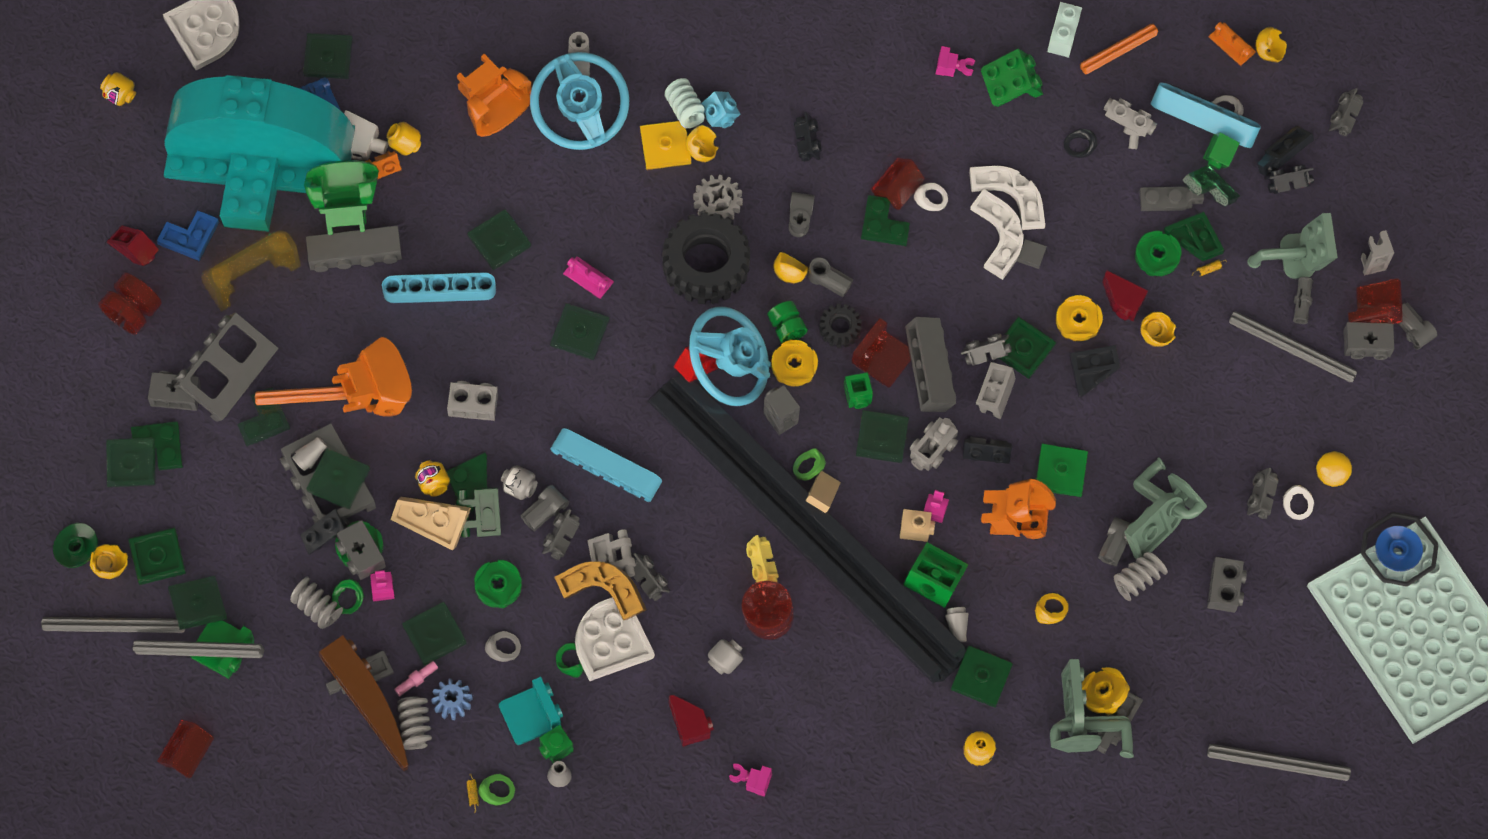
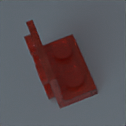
[1348,278,1403,324]
[852,318,911,388]

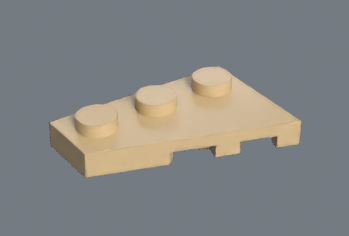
[390,497,471,550]

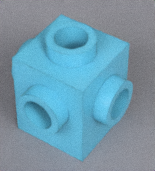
[701,91,740,128]

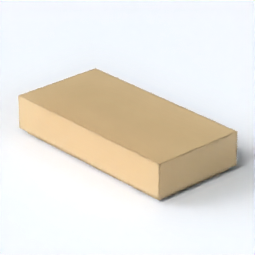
[806,471,841,513]

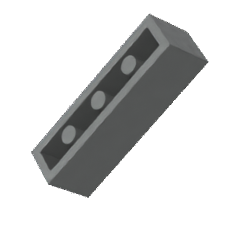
[306,226,402,272]
[905,317,956,412]

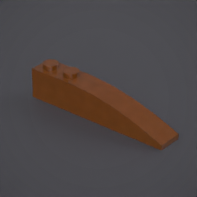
[319,635,408,771]

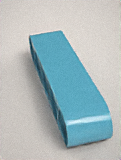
[1151,82,1261,148]
[382,273,496,303]
[550,428,662,502]

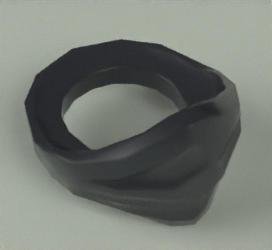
[1064,129,1098,158]

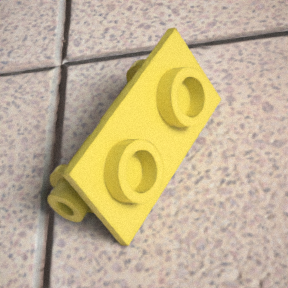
[746,535,779,587]

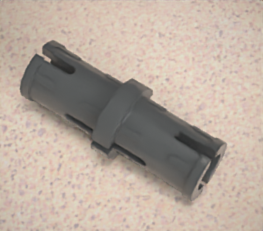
[1293,277,1313,324]

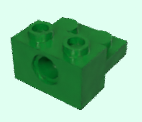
[903,542,968,608]

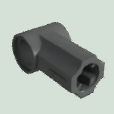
[807,258,854,297]
[1391,302,1437,350]
[521,485,569,532]
[1098,516,1131,566]

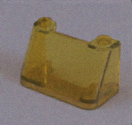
[201,231,301,312]

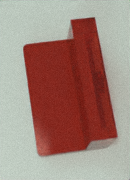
[871,158,925,210]
[157,720,214,778]

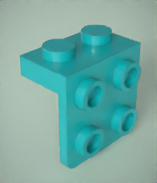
[499,677,563,745]

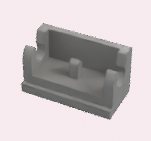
[1361,230,1394,276]
[976,362,1016,419]

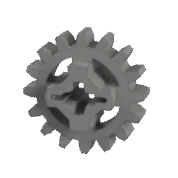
[693,175,743,220]

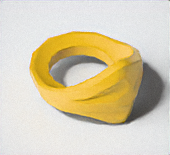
[1035,593,1069,624]

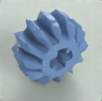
[431,678,473,720]

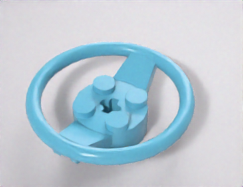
[530,52,629,150]
[689,307,771,406]

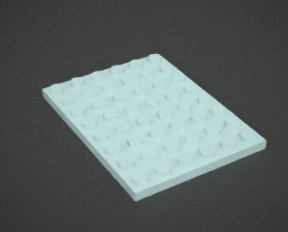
[1307,516,1488,744]

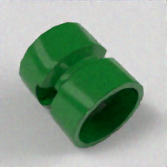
[767,301,808,343]

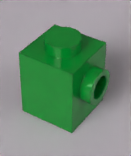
[1202,132,1240,170]
[844,372,873,409]
[538,724,574,763]

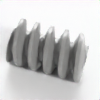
[1114,552,1168,601]
[290,576,343,629]
[398,697,432,750]

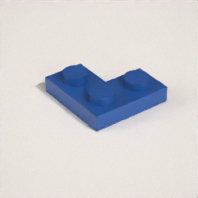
[157,211,219,261]

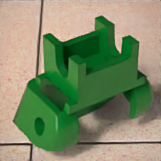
[304,160,379,235]

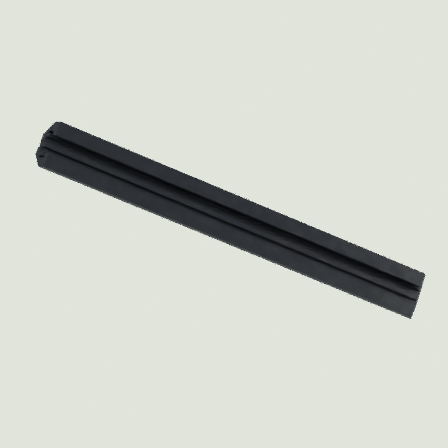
[648,373,966,683]

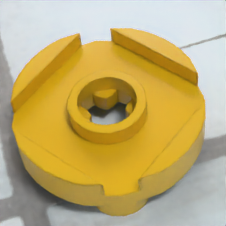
[1056,295,1103,341]
[771,340,818,386]
[1082,667,1130,715]

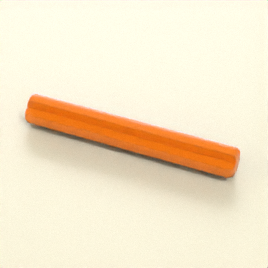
[1080,24,1158,74]
[255,386,347,405]

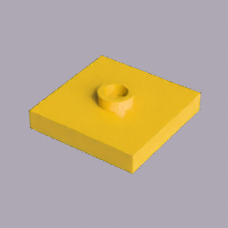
[640,121,691,170]

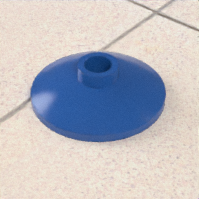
[1375,526,1423,572]

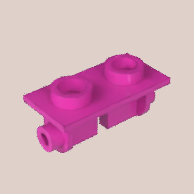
[563,257,614,299]

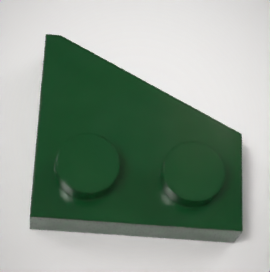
[1164,212,1224,262]
[446,453,487,512]

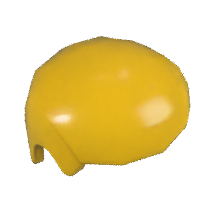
[1255,27,1287,63]
[686,125,718,162]
[773,252,808,284]
[1141,312,1176,347]
[1316,451,1352,487]
[90,544,128,580]

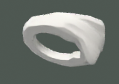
[914,183,948,211]
[1283,485,1314,520]

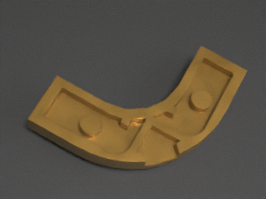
[555,562,647,620]

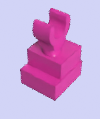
[935,46,975,77]
[923,490,949,523]
[370,570,395,601]
[729,764,772,797]

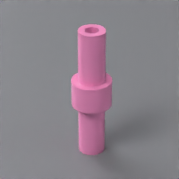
[394,661,438,697]

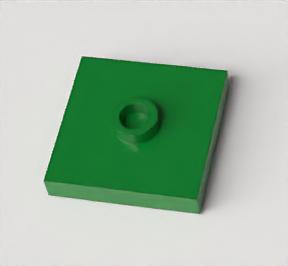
[1036,444,1088,497]

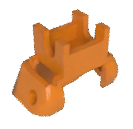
[457,54,532,137]
[332,337,412,416]
[981,479,1056,539]

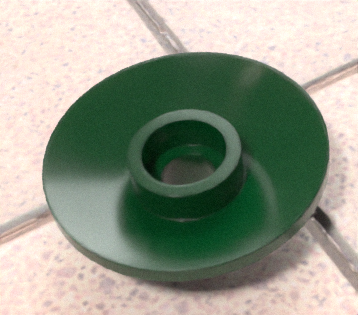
[53,523,98,568]

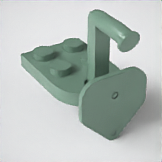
[1248,213,1338,279]
[1124,457,1207,559]
[1050,659,1134,758]

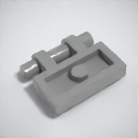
[588,530,636,577]

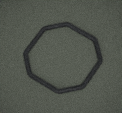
[1361,512,1438,587]

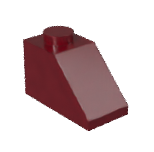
[107,226,159,266]
[1102,271,1148,321]
[668,695,714,746]

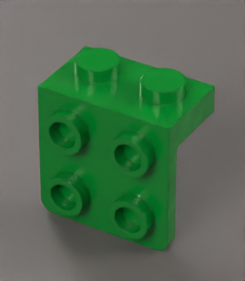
[981,48,1043,107]
[190,617,254,679]

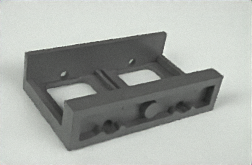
[173,313,278,422]
[280,424,376,524]

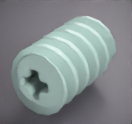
[665,78,705,128]

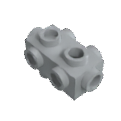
[1103,98,1157,149]
[909,417,958,471]

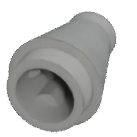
[292,436,328,471]
[945,607,969,642]
[547,761,572,787]

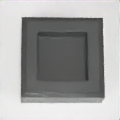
[1017,239,1047,269]

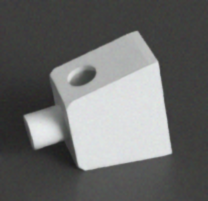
[344,110,388,161]

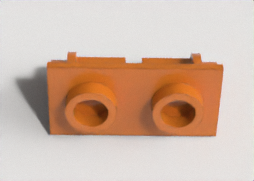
[1209,22,1256,66]
[365,151,402,179]

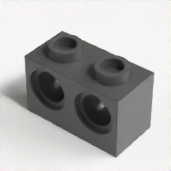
[763,386,800,435]
[1207,557,1247,613]

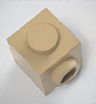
[900,509,935,542]

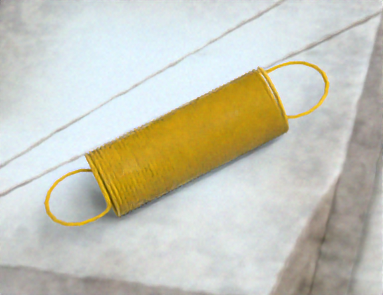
[1192,260,1227,276]
[467,773,479,813]

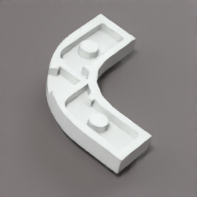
[969,166,1045,230]
[970,189,1023,280]

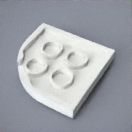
[163,0,240,70]
[575,597,655,681]

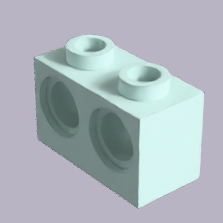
[1047,2,1082,57]

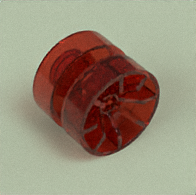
[98,273,162,335]
[742,581,794,640]

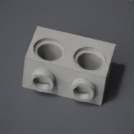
[447,381,498,421]

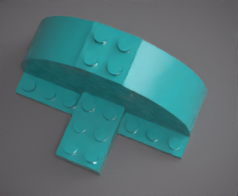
[164,75,355,232]

